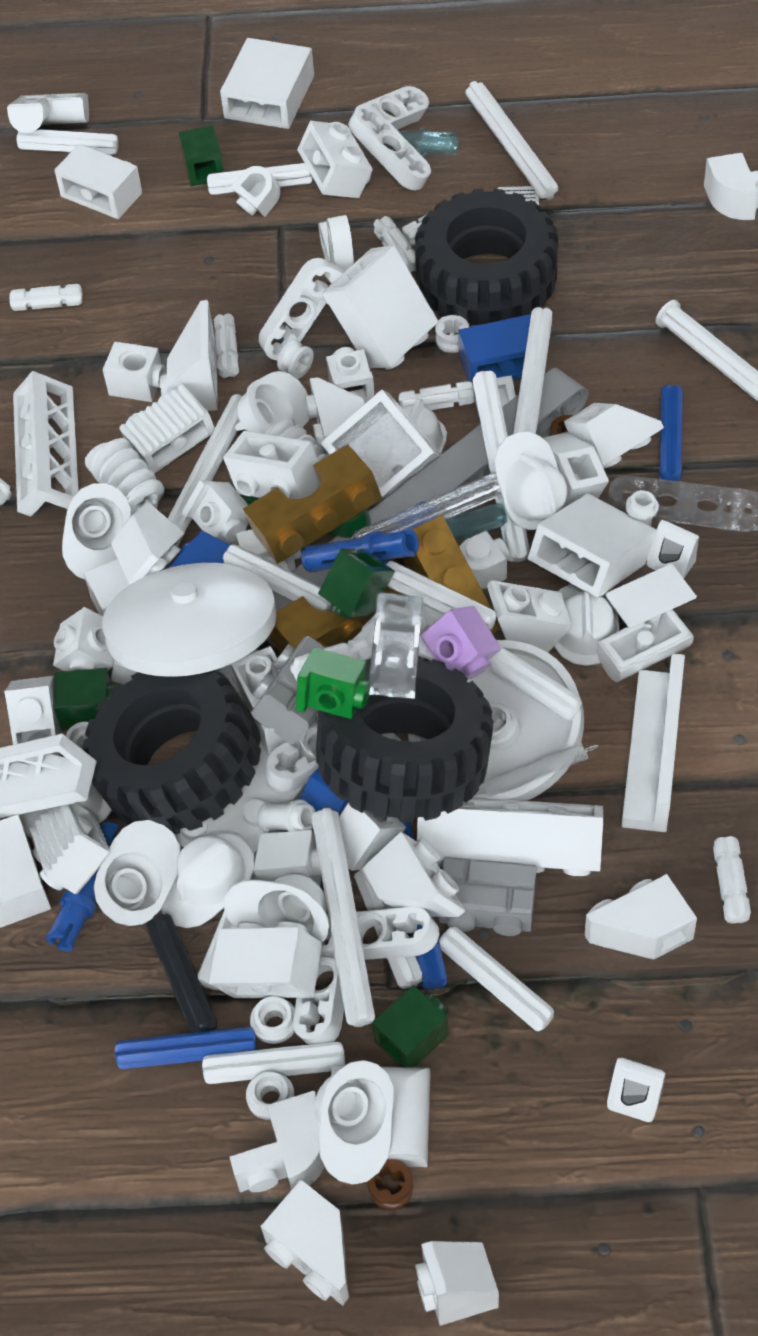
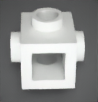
[53,607,115,671]

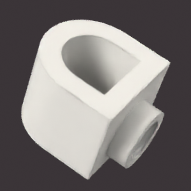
[231,166,280,217]
[460,531,510,589]

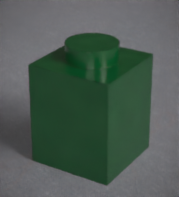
[179,125,224,187]
[318,549,395,619]
[54,668,118,731]
[372,985,448,1067]

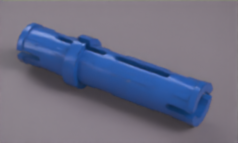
[301,529,419,572]
[45,822,123,951]

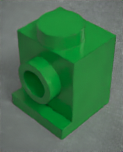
[295,647,371,719]

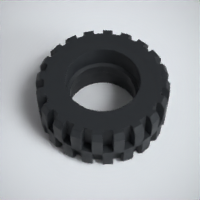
[415,188,558,326]
[316,654,494,822]
[82,670,261,834]

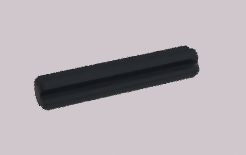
[146,913,217,1033]

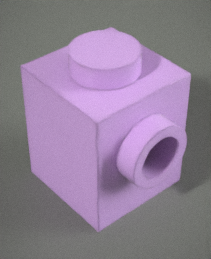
[421,606,501,679]

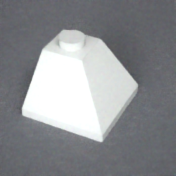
[160,300,218,411]

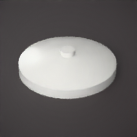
[102,563,277,677]
[408,640,584,801]

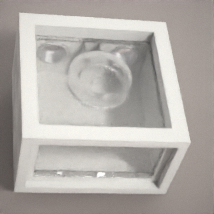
[320,390,440,506]

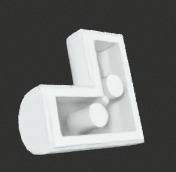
[7,93,89,133]
[597,609,694,682]
[331,1065,431,1167]

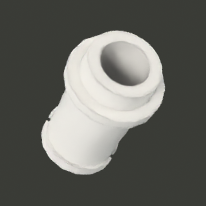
[626,490,659,526]
[257,799,315,832]

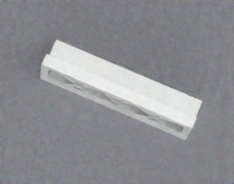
[13,371,79,517]
[621,653,685,832]
[0,733,97,818]

